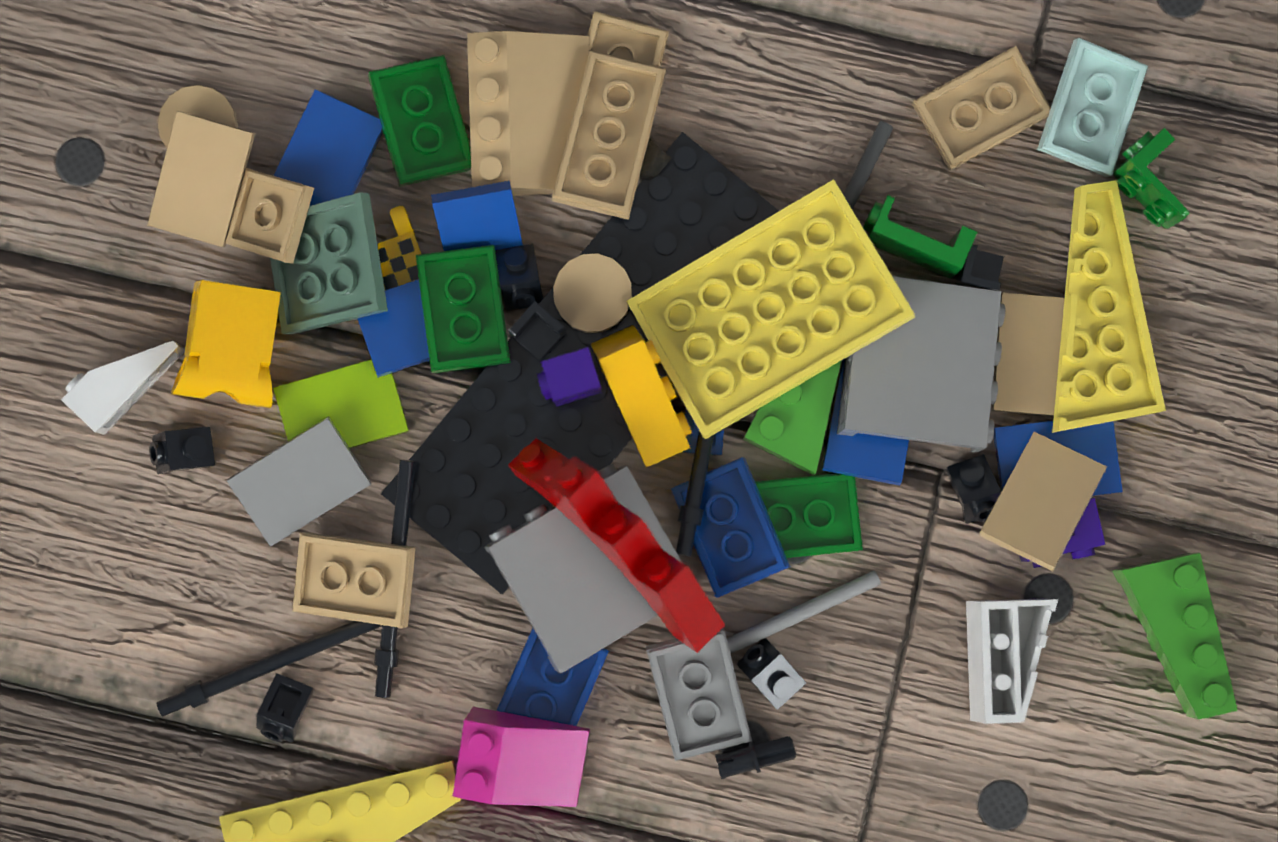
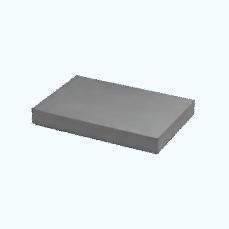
[227,416,371,547]
[646,627,752,761]

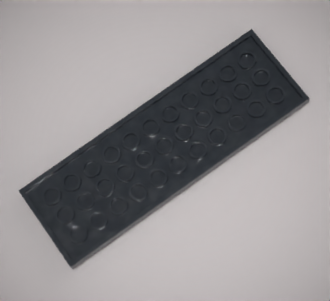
[381,132,779,595]

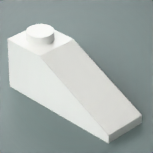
[61,341,185,435]

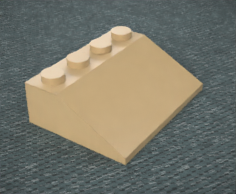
[467,31,590,196]

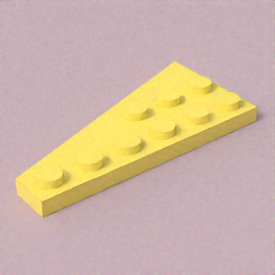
[1052,180,1166,433]
[219,760,461,842]

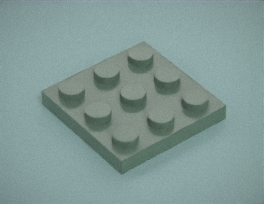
[270,192,388,335]

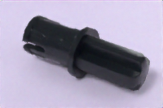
[715,736,796,780]

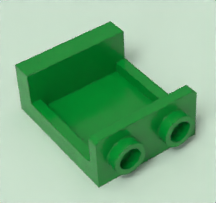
[863,195,977,279]

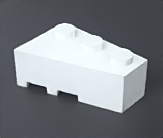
[966,599,1058,724]

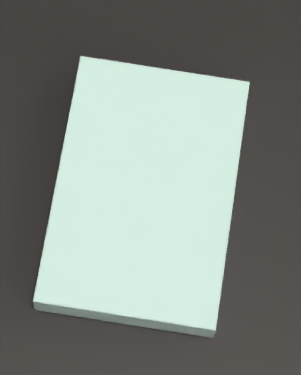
[1037,38,1148,177]

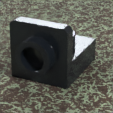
[256,673,313,742]

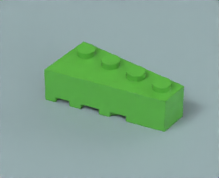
[743,360,842,475]
[1112,553,1238,720]

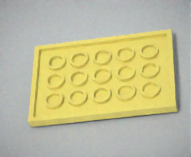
[626,179,915,439]

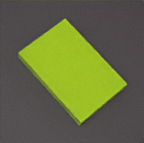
[273,359,409,448]

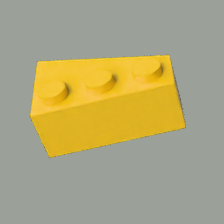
[590,325,692,468]

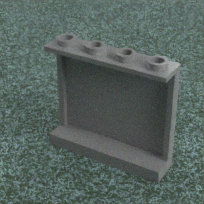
[837,276,1005,453]
[484,464,681,674]

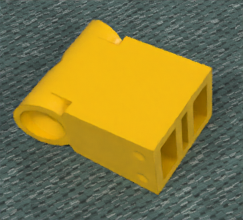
[171,280,281,408]

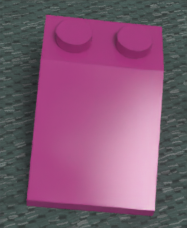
[452,707,590,807]

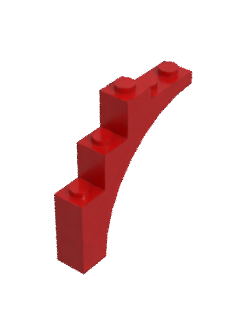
[508,438,725,653]

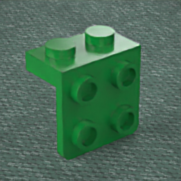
[1113,128,1190,229]

